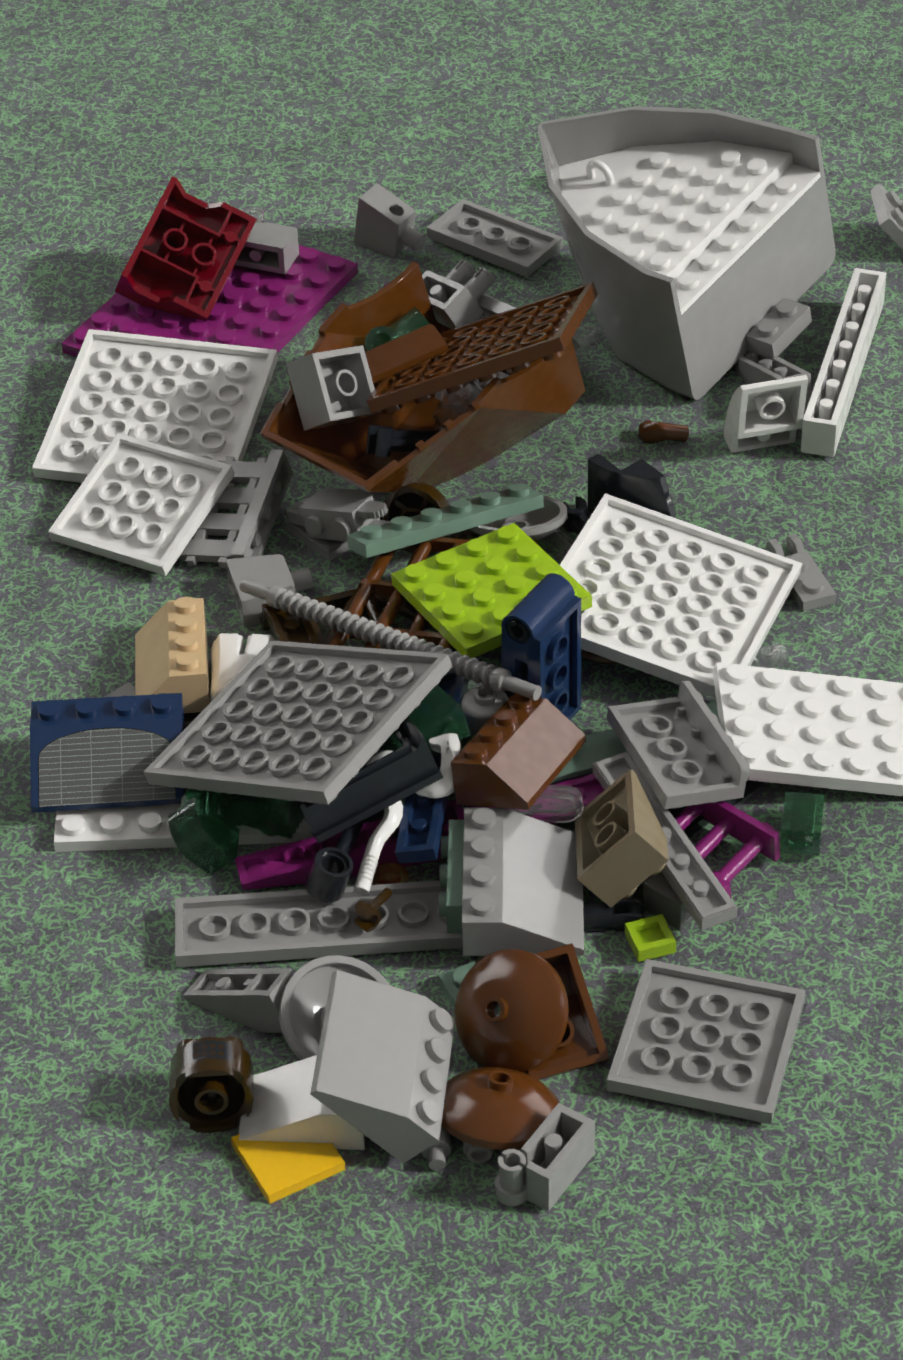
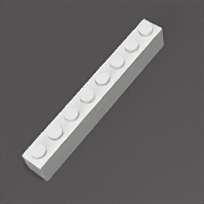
[801,268,887,457]

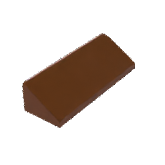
[365,324,449,384]

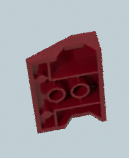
[115,176,257,321]

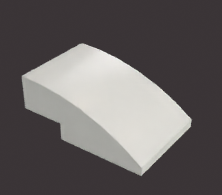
[723,375,808,453]

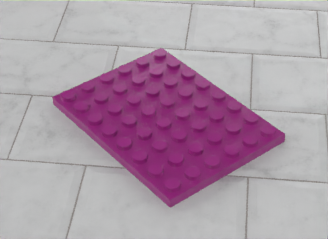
[61,245,358,357]

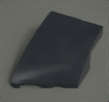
[588,453,677,517]

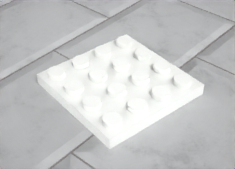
[48,433,235,576]

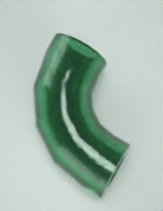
[365,306,430,351]

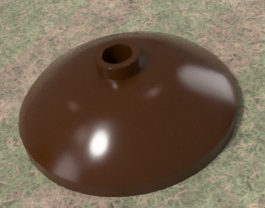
[455,949,569,1073]
[441,1067,560,1150]

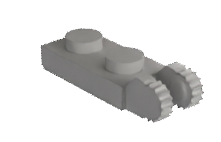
[766,534,836,612]

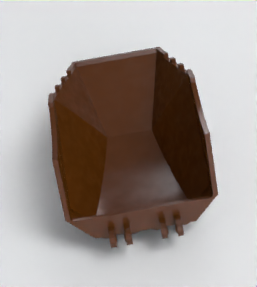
[261,261,585,492]

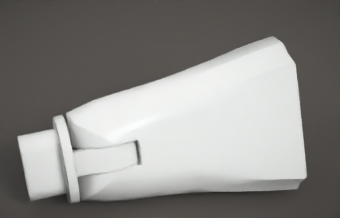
[210,633,275,703]

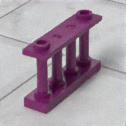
[675,801,780,898]

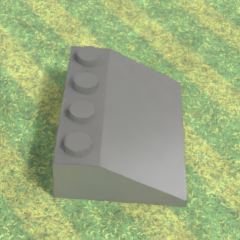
[462,808,584,956]
[310,970,455,1164]

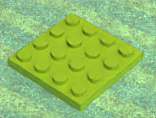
[391,523,592,659]

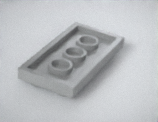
[427,199,563,278]

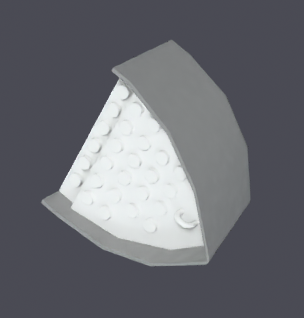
[538,106,836,400]

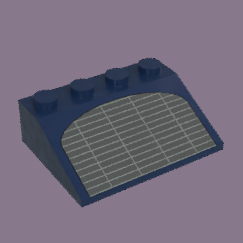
[30,693,186,813]

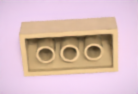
[135,597,210,713]

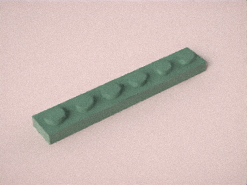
[347,483,544,558]

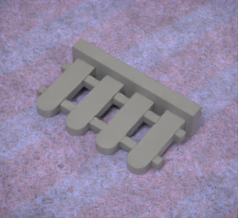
[179,449,293,568]

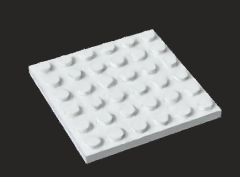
[32,329,278,487]
[560,493,802,698]

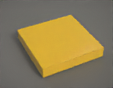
[231,1134,346,1204]

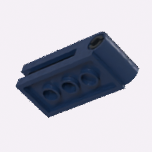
[500,573,581,720]

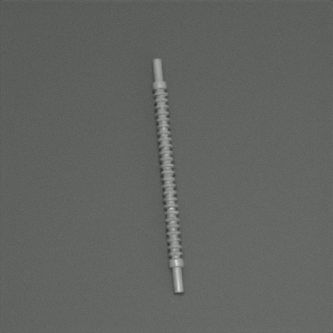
[239,578,542,701]

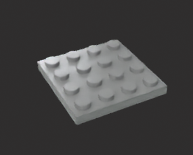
[607,959,806,1124]

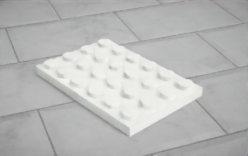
[712,662,903,796]

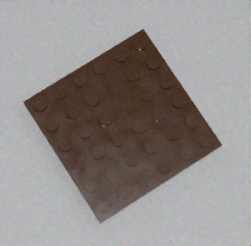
[367,282,598,414]

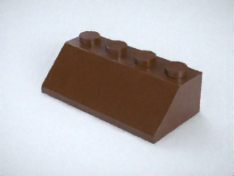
[450,694,586,810]

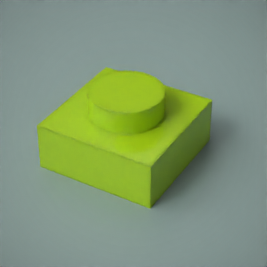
[625,914,676,962]

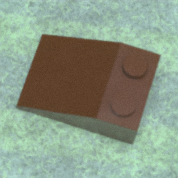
[499,943,610,1080]

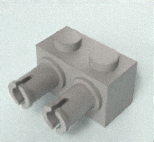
[422,259,496,329]

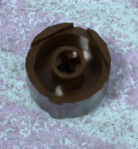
[169,1036,254,1133]

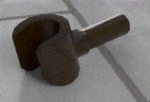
[354,888,393,932]

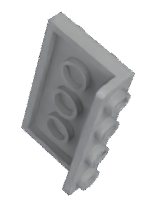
[606,681,750,809]

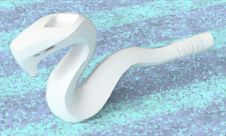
[353,733,461,896]

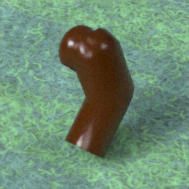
[638,420,689,444]

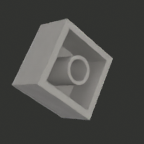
[286,345,381,431]

